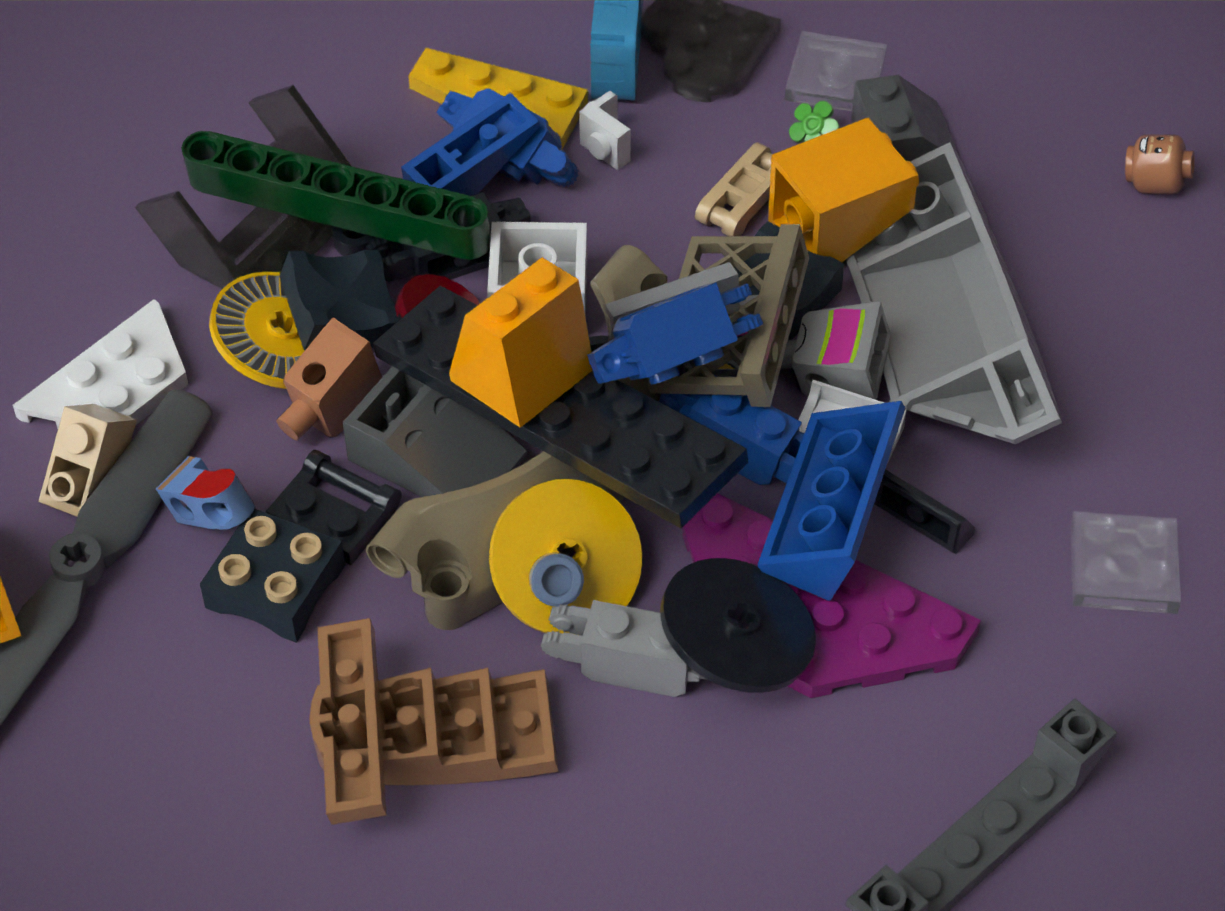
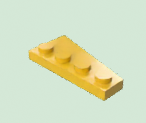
[408,48,588,150]

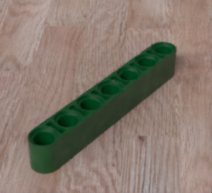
[181,131,491,260]

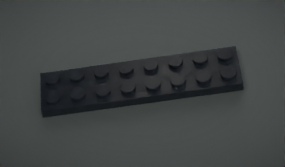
[373,286,748,529]

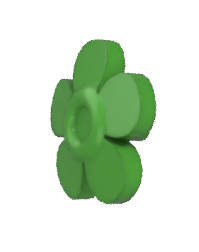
[789,101,840,143]

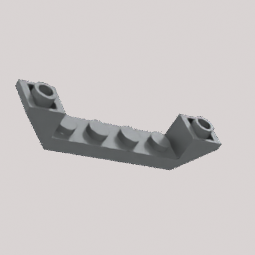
[846,698,1117,911]

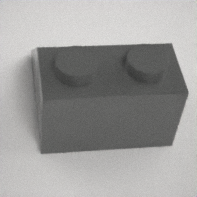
[851,75,960,161]

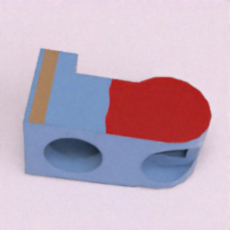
[156,456,255,530]

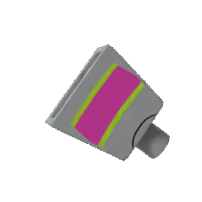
[781,301,891,400]

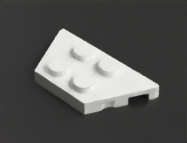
[13,299,188,429]

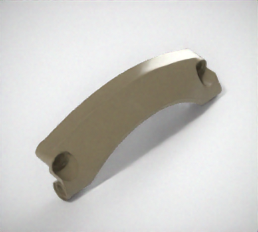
[366,245,682,630]

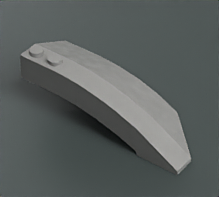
[846,142,1062,444]

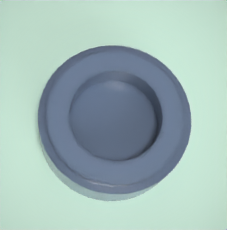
[529,552,584,607]

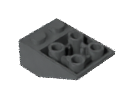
[343,366,527,497]

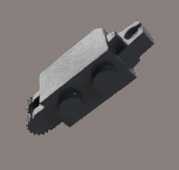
[366,192,531,283]

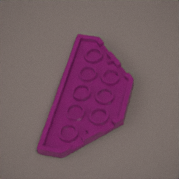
[682,493,981,698]

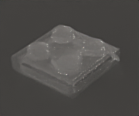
[1071,511,1181,614]

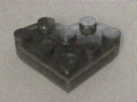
[642,0,781,103]

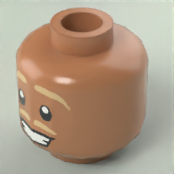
[1125,134,1195,194]

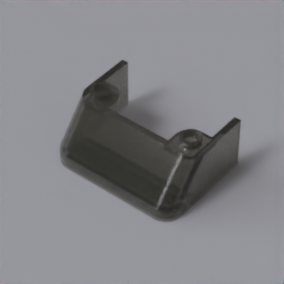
[135,85,351,289]

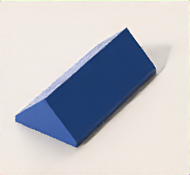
[757,401,905,601]

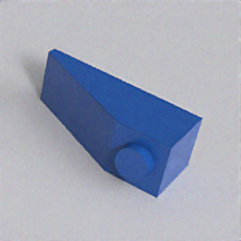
[401,92,540,196]

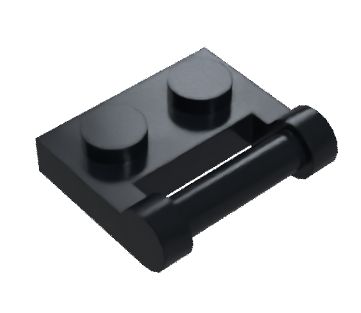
[266,449,402,565]

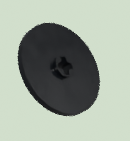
[660,558,816,693]

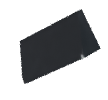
[874,469,975,554]

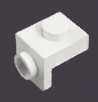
[579,91,631,171]

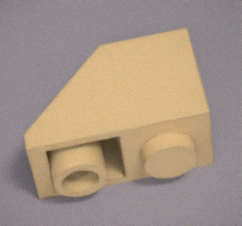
[38,404,137,517]

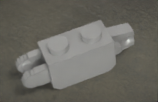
[540,600,708,697]

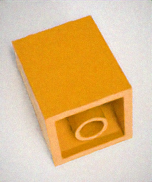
[768,117,919,262]
[449,257,593,428]

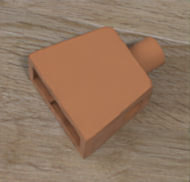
[276,317,382,441]

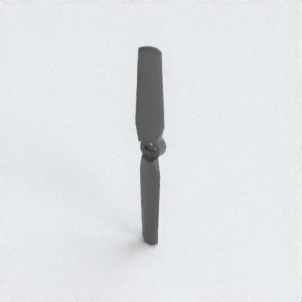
[0,389,213,726]

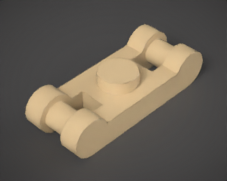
[695,142,772,236]

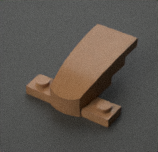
[309,618,559,825]

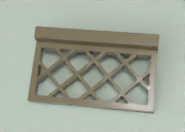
[647,224,809,407]

